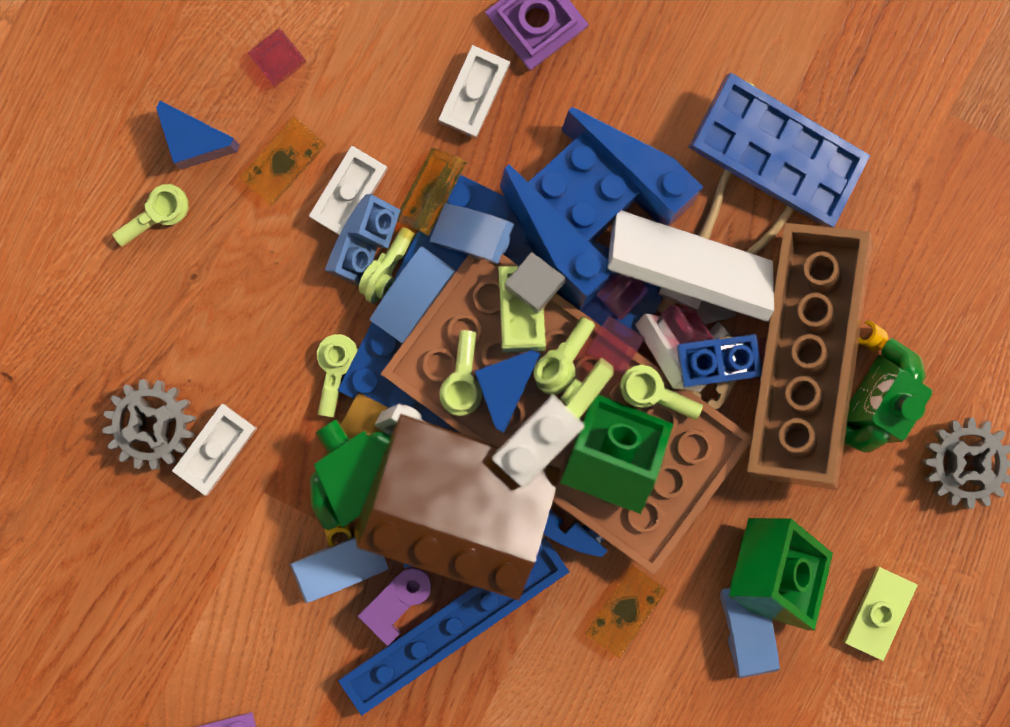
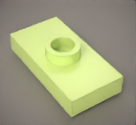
[499,266,546,353]
[560,357,613,418]
[843,566,918,661]

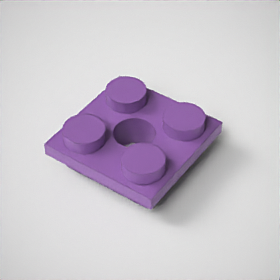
[485,0,589,71]

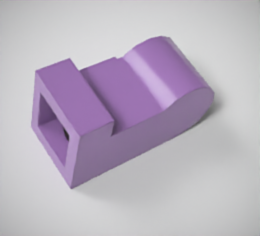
[358,567,432,646]

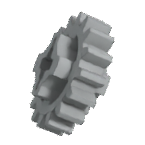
[102,379,196,470]
[922,418,1010,509]

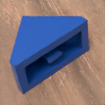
[156,101,240,170]
[475,350,540,433]

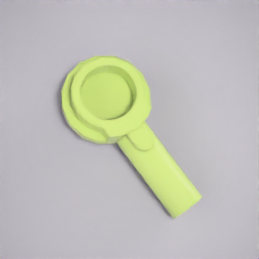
[113,184,189,247]
[359,227,416,304]
[534,317,595,395]
[440,330,482,416]
[317,334,358,418]
[620,365,703,420]

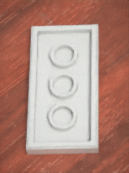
[608,211,774,321]

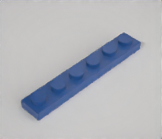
[338,537,570,716]

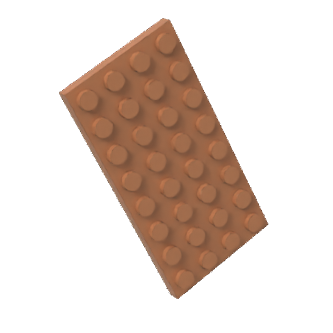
[381,254,752,575]

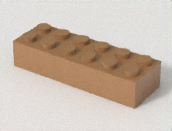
[747,223,873,490]

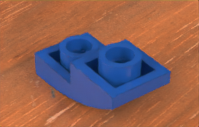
[676,334,762,388]
[543,509,607,557]

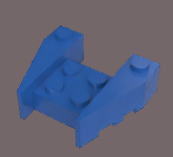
[500,107,703,311]

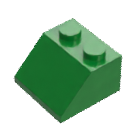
[560,395,673,514]
[729,518,833,631]

